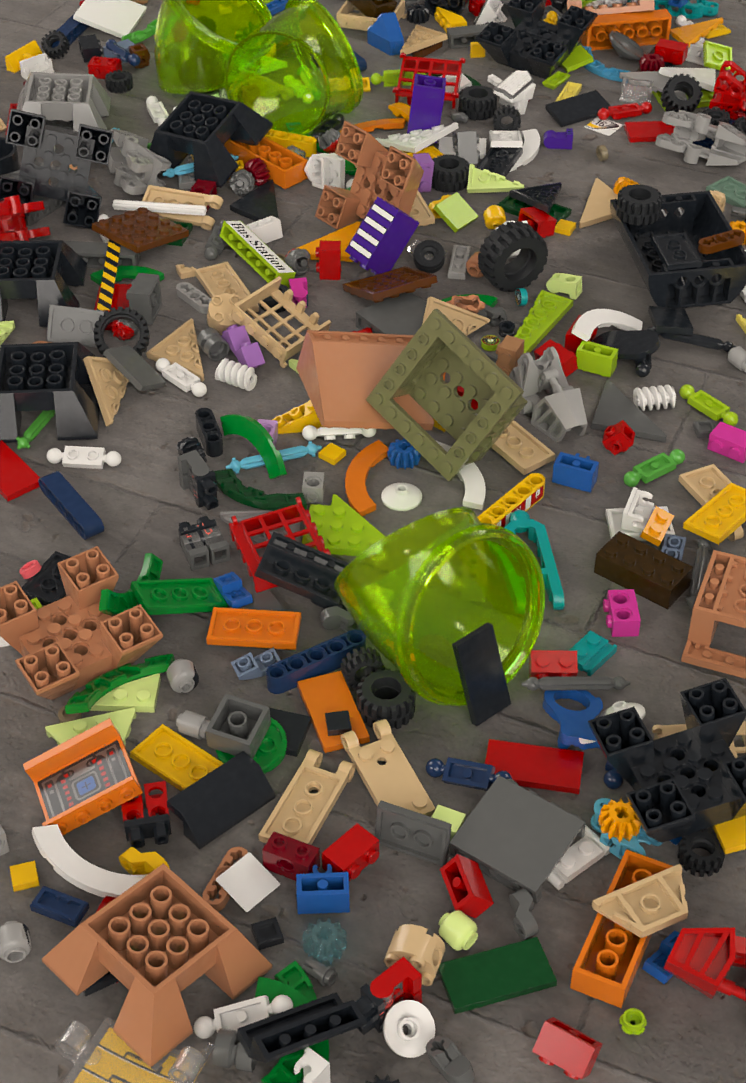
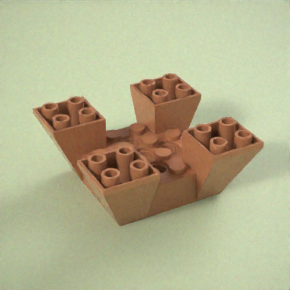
[315,121,424,230]
[0,546,163,700]
[42,863,273,1068]

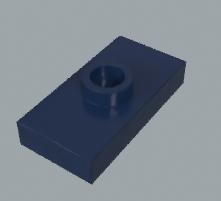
[30,886,89,928]

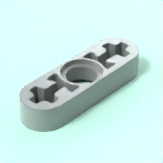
[176,282,211,314]

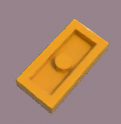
[640,506,674,547]

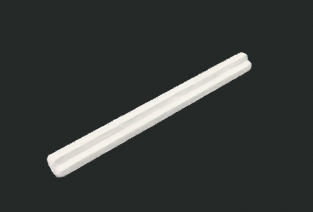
[112,200,207,216]

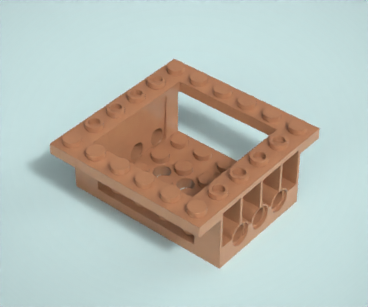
[567,0,655,15]
[681,550,746,679]

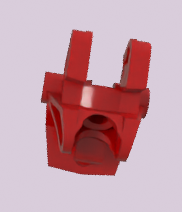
[709,60,746,120]
[0,195,51,241]
[664,927,746,1002]

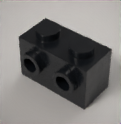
[78,34,103,63]

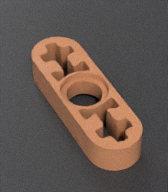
[202,847,248,912]

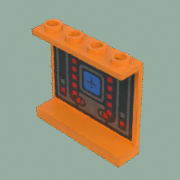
[23,718,143,836]

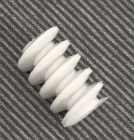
[215,358,257,391]
[633,384,676,411]

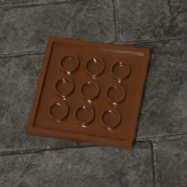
[92,207,189,253]
[343,266,437,303]

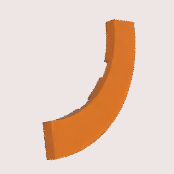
[339,118,406,133]
[345,440,388,516]

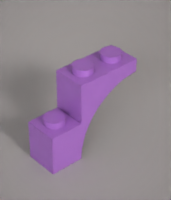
[221,324,265,369]

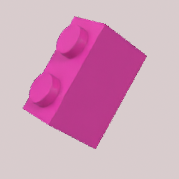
[707,421,746,463]

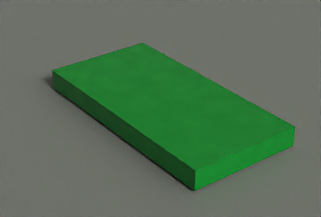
[130,578,228,615]

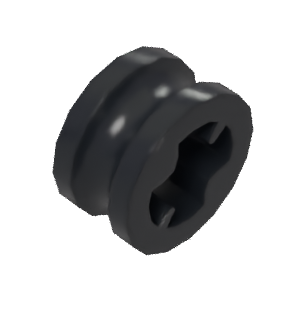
[498,321,515,338]

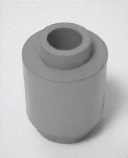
[728,346,746,372]
[176,710,210,740]

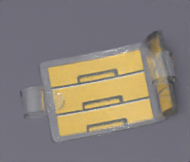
[55,1018,215,1083]

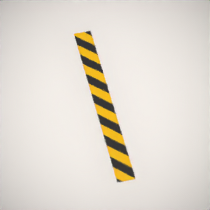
[97,239,121,310]

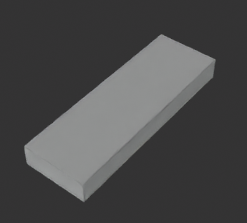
[448,245,471,280]

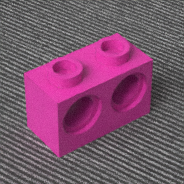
[603,589,641,637]

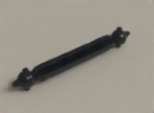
[647,326,736,352]

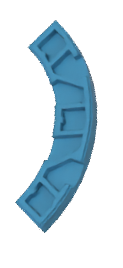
[583,46,630,83]

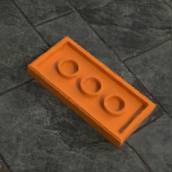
[206,607,302,650]
[297,671,370,753]

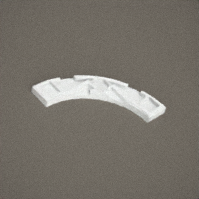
[510,129,540,172]
[571,309,643,342]
[436,441,486,510]
[32,824,148,898]

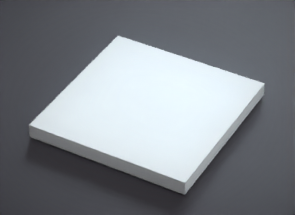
[73,0,147,39]

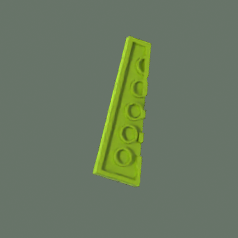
[514,290,573,353]

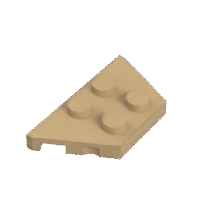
[592,864,688,938]

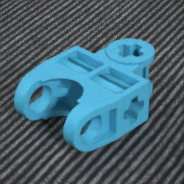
[591,798,664,859]

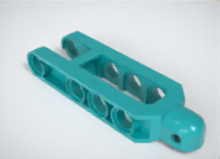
[627,0,719,19]
[502,510,565,613]

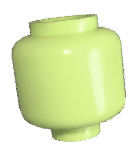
[438,910,478,951]

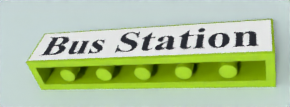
[220,221,296,288]

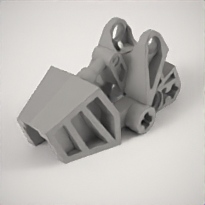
[655,110,746,166]
[108,129,171,195]
[509,346,588,442]

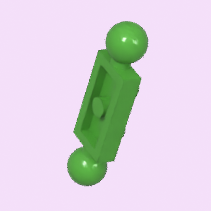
[623,449,685,487]

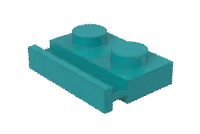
[569,630,617,676]

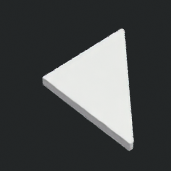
[658,67,716,92]
[375,122,459,153]

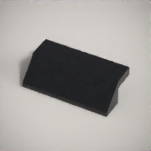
[254,532,354,607]
[167,751,275,849]
[237,992,367,1063]

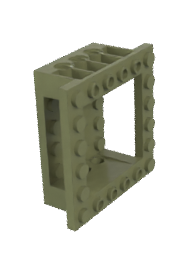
[366,309,528,481]

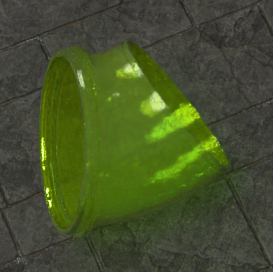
[154,0,275,94]
[224,0,363,135]
[334,507,545,706]

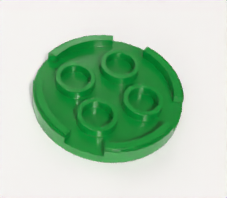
[216,718,287,774]

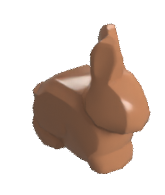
[447,294,485,314]

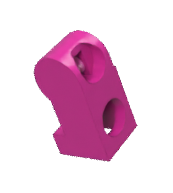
[289,277,308,308]

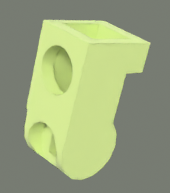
[546,273,582,300]

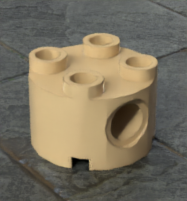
[207,293,241,335]
[384,924,446,986]

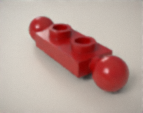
[597,102,652,120]

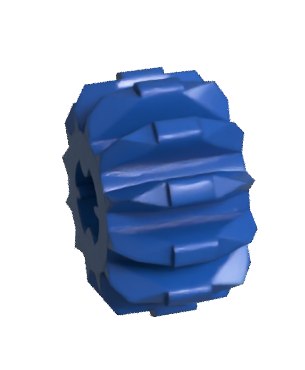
[387,438,421,469]

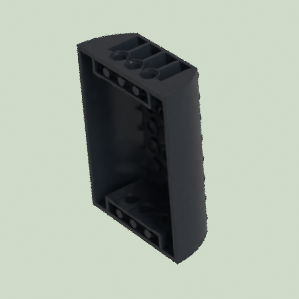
[610,191,746,308]

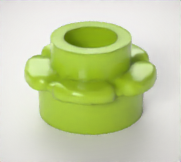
[619,1008,647,1035]

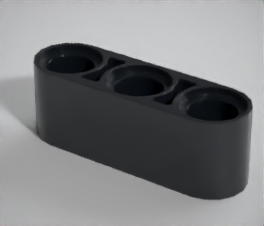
[195,408,223,457]

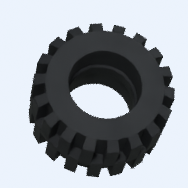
[660,73,703,113]
[459,85,497,120]
[431,155,469,193]
[616,184,662,226]
[357,668,416,730]

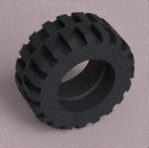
[478,221,548,292]

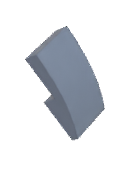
[661,534,686,561]
[231,647,281,680]

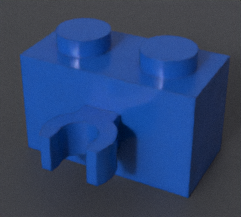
[552,452,599,493]
[296,864,350,914]

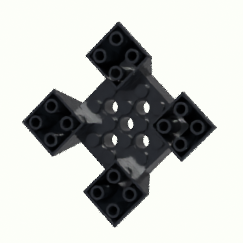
[476,0,597,79]
[149,91,273,188]
[0,108,114,229]
[0,240,87,327]
[0,342,100,443]
[588,678,746,843]

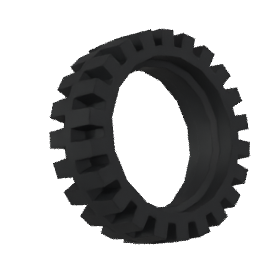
[93,307,150,358]

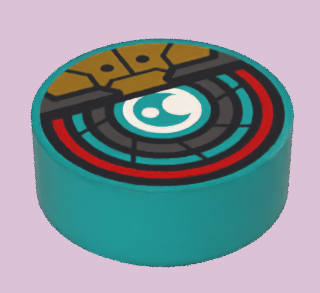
[515,288,528,306]

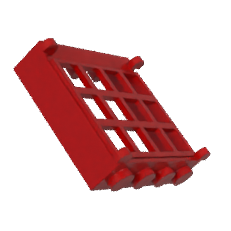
[392,52,465,109]
[229,497,331,593]

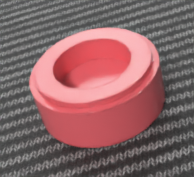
[19,560,42,579]

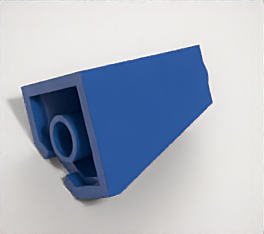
[367,12,404,56]

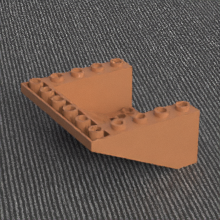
[296,330,434,430]

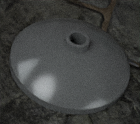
[609,31,646,61]

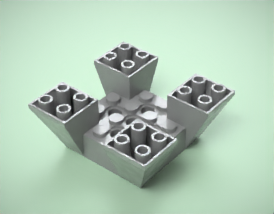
[16,72,111,132]

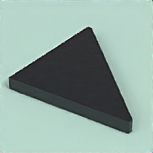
[230,179,279,221]
[509,183,562,213]

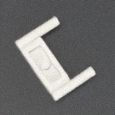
[547,825,611,890]

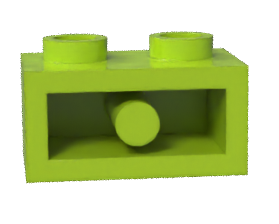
[576,340,619,377]

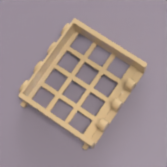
[334,0,406,31]
[228,276,331,368]

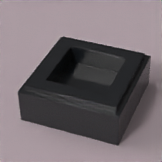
[325,710,352,736]
[251,917,284,950]

